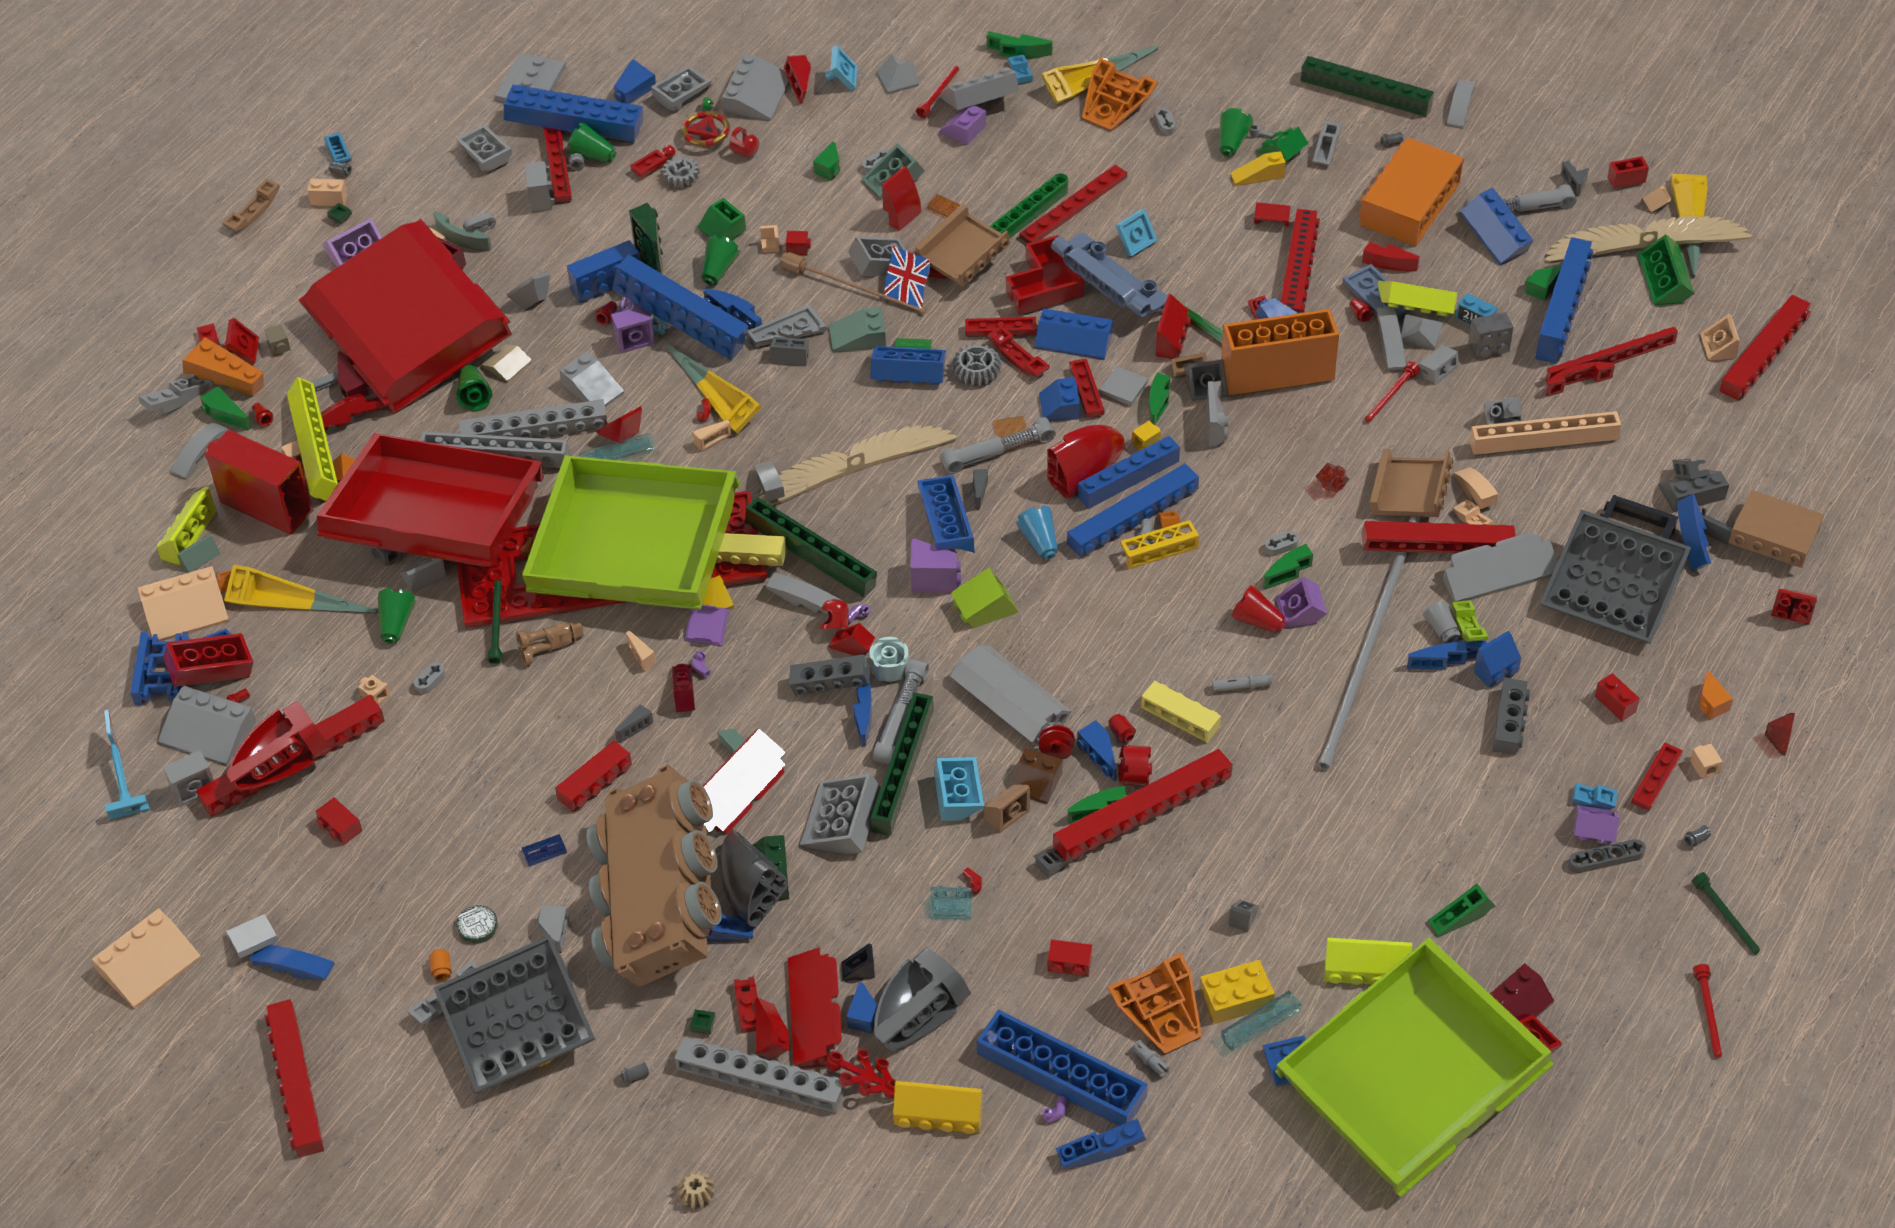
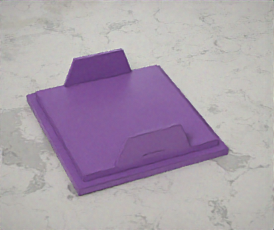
[685,605,729,646]

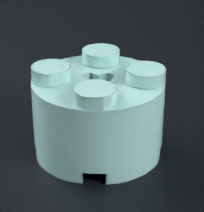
[869,637,909,682]

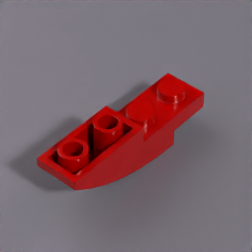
[321,394,385,430]

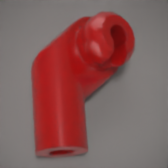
[697,398,711,422]
[226,688,250,703]
[962,867,982,894]

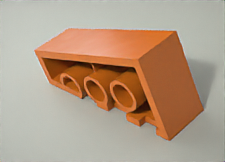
[182,337,264,397]

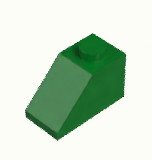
[813,141,841,181]
[1525,266,1561,301]

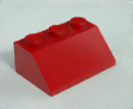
[1156,294,1191,359]

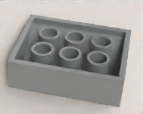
[722,54,789,121]
[940,68,1019,110]
[158,686,256,766]
[800,774,881,855]

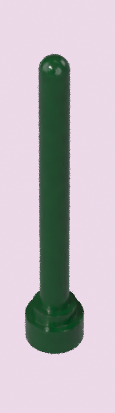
[487,580,503,664]
[1692,872,1760,954]

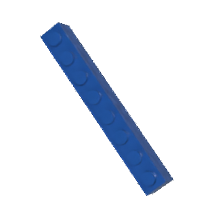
[1067,463,1199,557]

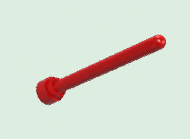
[915,66,959,118]
[1365,361,1420,422]
[1693,964,1722,1058]

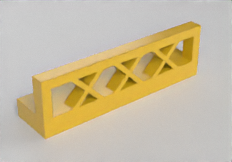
[1120,520,1199,569]

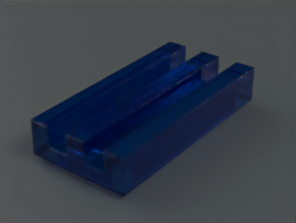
[522,834,567,867]

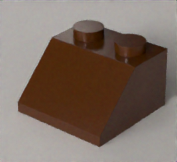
[1012,748,1063,804]

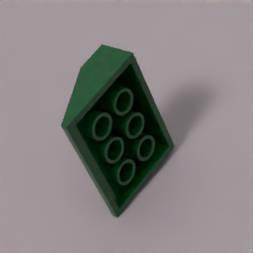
[629,202,663,274]

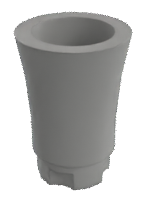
[1423,601,1461,644]

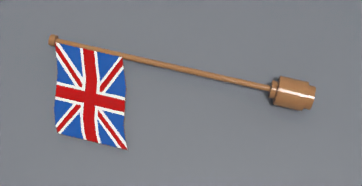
[780,246,930,315]

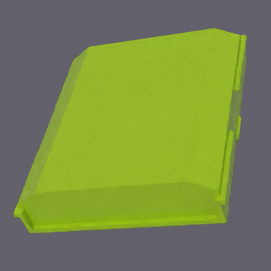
[522,456,741,610]
[1275,937,1554,1198]

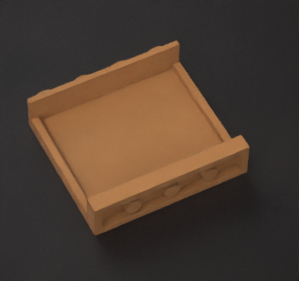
[915,204,1010,287]
[1370,449,1454,517]
[1728,490,1825,568]

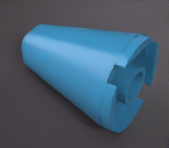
[1016,505,1058,560]

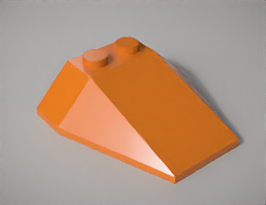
[1082,58,1158,131]
[1107,953,1202,1054]

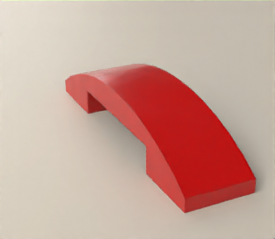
[988,325,1050,377]
[1545,362,1615,397]

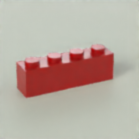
[555,740,632,812]

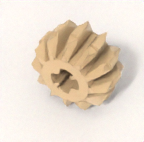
[678,1170,715,1209]

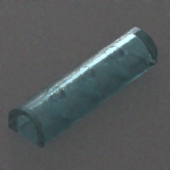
[579,433,655,460]
[1221,990,1302,1051]

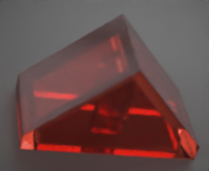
[1764,712,1795,756]

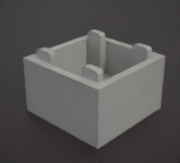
[524,161,555,212]
[163,751,214,807]

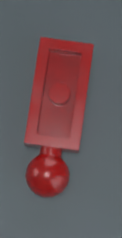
[630,145,676,179]

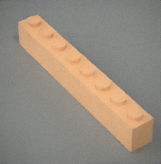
[1469,411,1621,455]

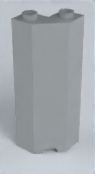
[950,645,1072,743]

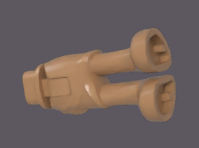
[516,622,584,666]

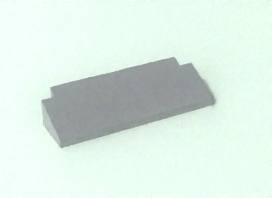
[1443,533,1558,602]

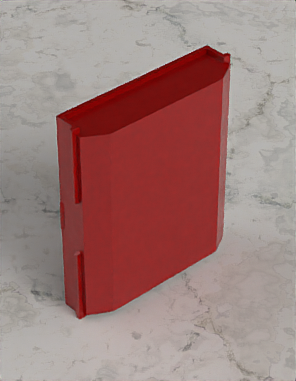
[298,219,512,414]
[317,433,544,567]

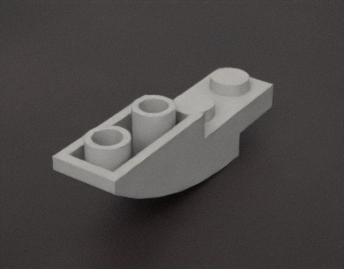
[139,375,210,413]

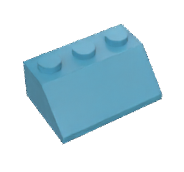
[934,757,984,821]

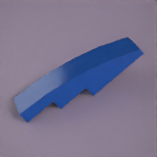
[1677,494,1711,571]
[1407,640,1486,670]
[853,680,872,747]
[706,915,754,941]
[250,945,335,980]

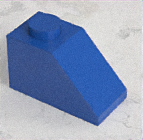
[847,982,877,1034]

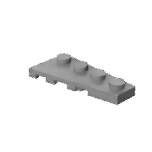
[747,305,827,347]

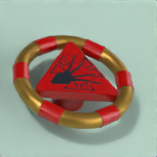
[681,111,730,147]

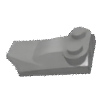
[651,66,713,111]
[456,124,512,172]
[1206,380,1228,447]

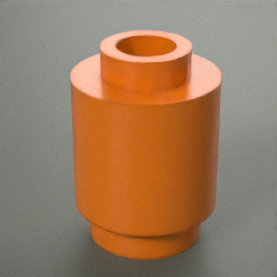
[429,949,452,981]

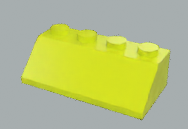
[1378,281,1457,317]
[157,486,217,565]
[1324,938,1412,985]

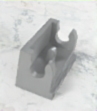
[1419,345,1459,385]

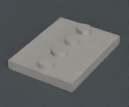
[495,53,566,102]

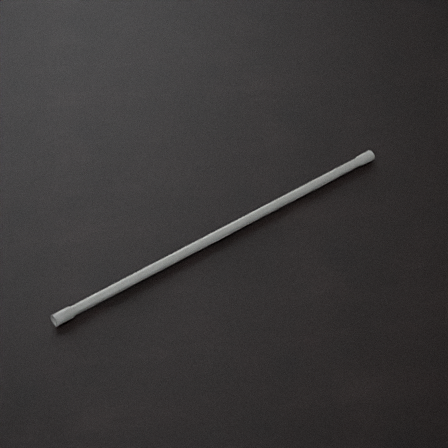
[1318,516,1420,770]

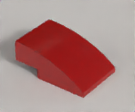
[882,166,922,231]

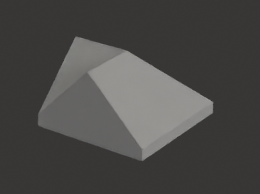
[877,55,919,94]
[506,272,550,310]
[1401,315,1443,350]

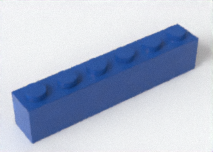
[1078,436,1180,509]

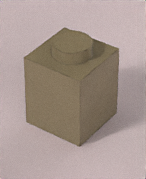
[264,324,291,355]

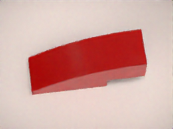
[1362,242,1420,271]

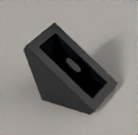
[841,943,875,981]

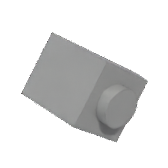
[536,905,569,953]

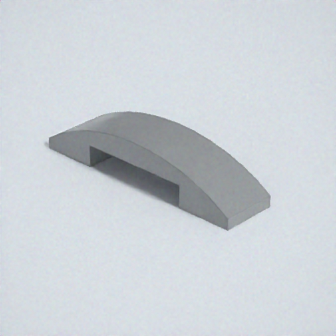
[1447,79,1476,129]
[171,423,228,480]
[407,961,478,1026]

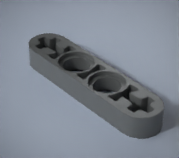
[1568,839,1646,873]

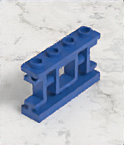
[131,631,192,705]

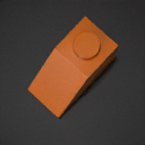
[1699,671,1733,720]

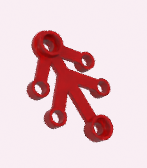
[825,1049,897,1099]

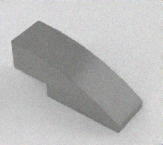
[1313,121,1341,166]
[753,461,785,501]

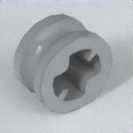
[569,153,584,170]

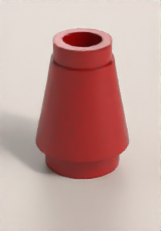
[1349,298,1373,322]
[595,301,617,325]
[252,403,273,426]

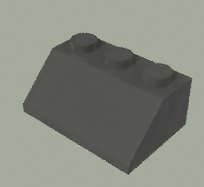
[1658,470,1729,512]

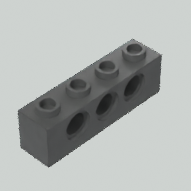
[789,655,870,695]
[1492,677,1530,755]

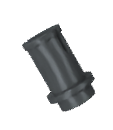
[1380,132,1403,147]
[329,161,352,176]
[1684,825,1711,847]
[621,1062,649,1084]

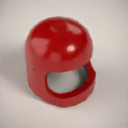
[729,127,759,158]
[819,599,849,629]

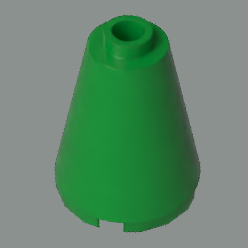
[1219,108,1253,157]
[567,122,616,163]
[701,235,740,285]
[456,365,493,412]
[377,588,416,644]

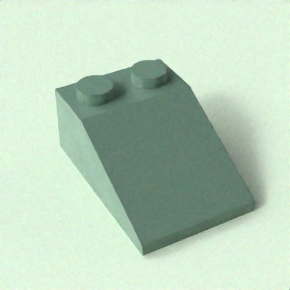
[861,143,925,198]
[829,306,886,352]

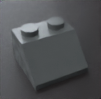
[1184,359,1228,401]

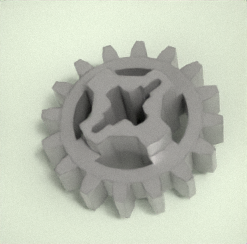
[662,156,700,187]

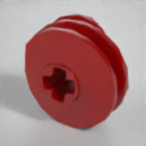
[1038,725,1075,760]

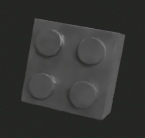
[1468,312,1514,359]

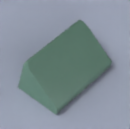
[178,534,220,573]
[717,728,745,755]

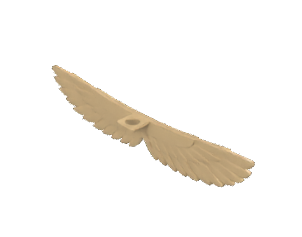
[1546,216,1752,263]
[759,425,957,506]

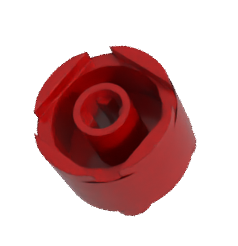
[1118,745,1152,786]

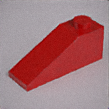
[783,55,811,104]
[755,997,789,1060]

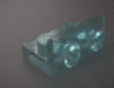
[930,886,972,920]

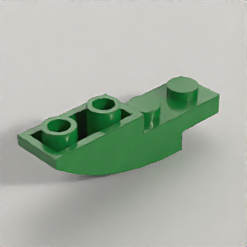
[986,31,1053,58]

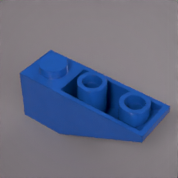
[1077,720,1117,781]

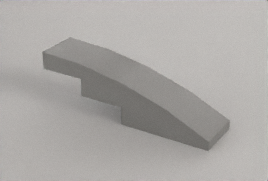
[1376,307,1406,371]
[765,572,841,615]

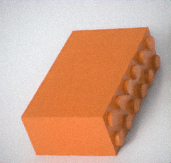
[1359,137,1464,246]
[1221,309,1339,395]

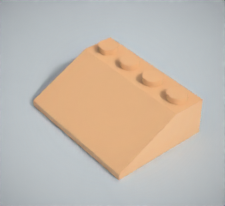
[138,566,229,641]
[92,908,201,1009]

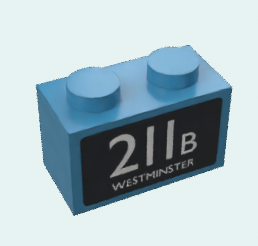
[1456,293,1498,325]

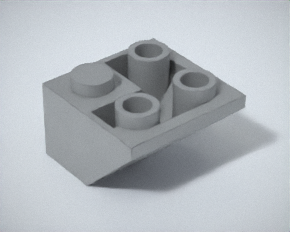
[1484,396,1523,425]

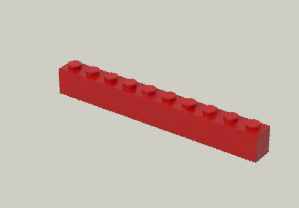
[196,695,385,817]
[1052,749,1233,862]

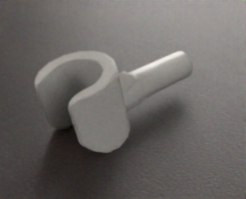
[1250,124,1273,138]

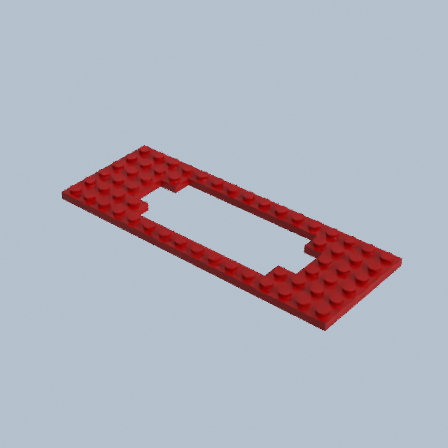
[456,490,767,628]

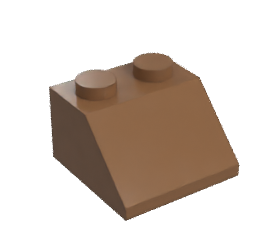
[984,785,1030,833]

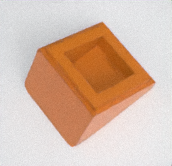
[1158,511,1180,529]
[216,570,232,592]

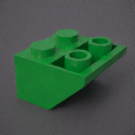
[1257,126,1309,161]
[698,198,746,239]

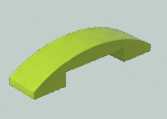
[1452,600,1488,642]

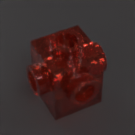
[1316,463,1349,493]

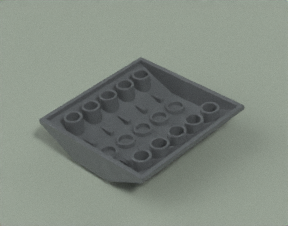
[1539,510,1691,644]
[433,935,595,1094]

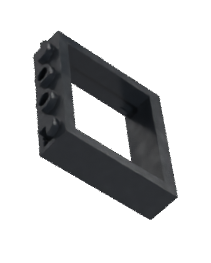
[1600,495,1678,540]

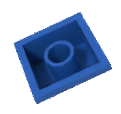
[1039,377,1080,421]
[1474,631,1521,688]

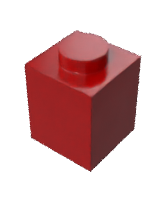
[785,230,812,256]

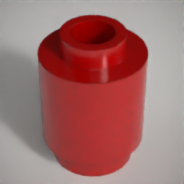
[1108,714,1136,743]

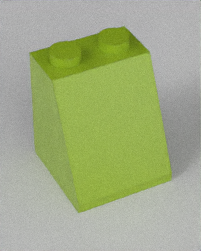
[951,568,1019,628]

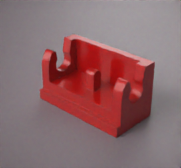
[1254,202,1291,227]

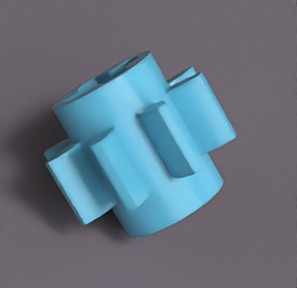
[652,314,671,334]

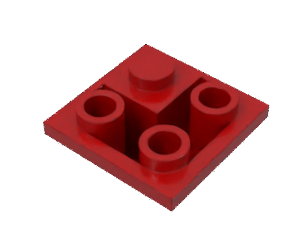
[1771,588,1817,625]

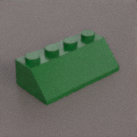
[1638,234,1695,305]

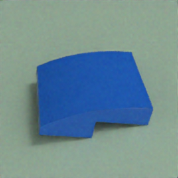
[1262,1035,1306,1086]

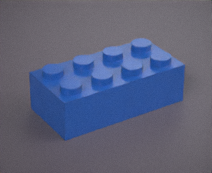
[567,240,640,303]

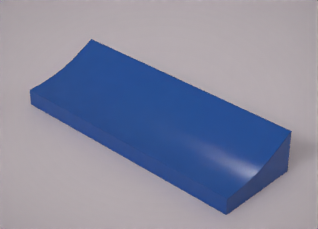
[917,475,975,553]

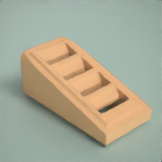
[692,420,731,451]
[626,631,656,671]

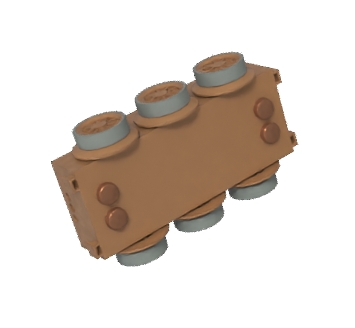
[586,764,722,987]

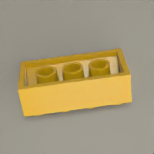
[893,1081,983,1134]

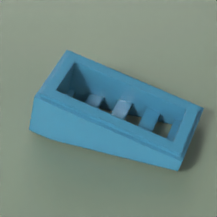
[324,132,352,163]

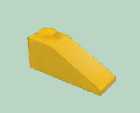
[1231,151,1286,186]

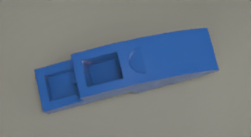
[703,289,762,330]
[1055,1118,1146,1168]

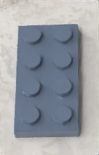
[1343,264,1413,319]

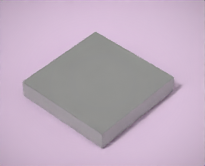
[1099,366,1148,406]
[226,914,279,958]

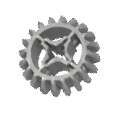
[953,343,1001,386]

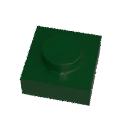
[327,203,352,224]
[690,1009,716,1035]

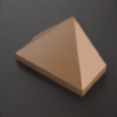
[1171,353,1207,377]

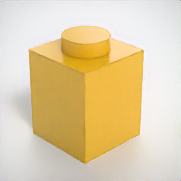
[1132,421,1161,450]

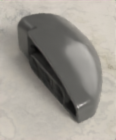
[721,829,788,927]
[874,947,971,1051]

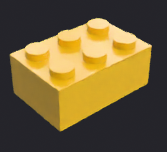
[1199,959,1275,1024]

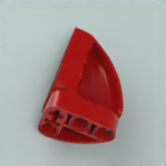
[1047,425,1124,499]
[227,700,330,791]

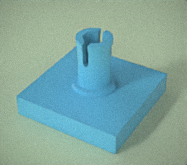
[825,45,857,91]
[1115,209,1157,256]

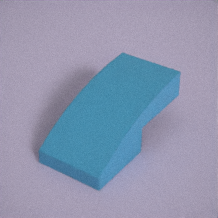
[1008,55,1033,84]
[1572,783,1617,809]

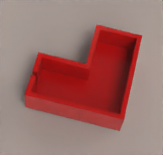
[1006,235,1084,315]

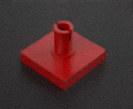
[223,317,259,365]

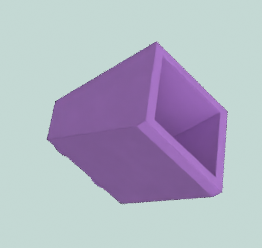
[910,539,961,592]

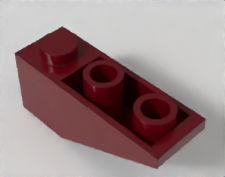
[337,351,369,398]
[672,663,695,713]

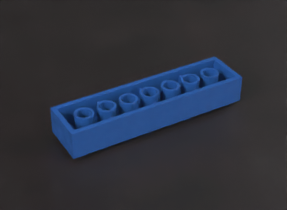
[503,84,643,142]
[1535,237,1594,364]
[612,254,748,361]
[977,1009,1148,1126]

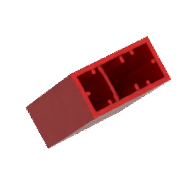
[205,429,314,535]

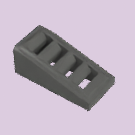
[973,469,988,510]
[615,704,653,743]
[1035,848,1075,878]

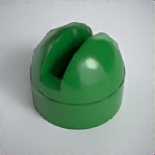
[702,97,714,111]

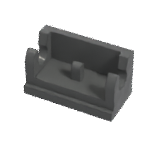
[770,337,809,366]
[1672,458,1710,479]
[1701,507,1735,545]

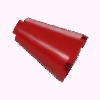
[1231,585,1287,633]

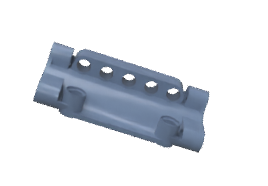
[1051,232,1167,317]

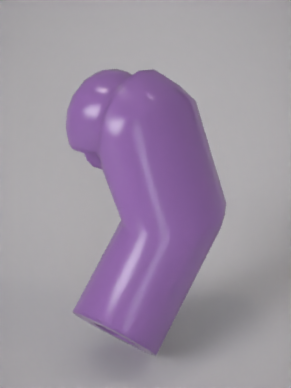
[848,604,871,624]
[692,651,711,678]
[1042,1096,1068,1122]

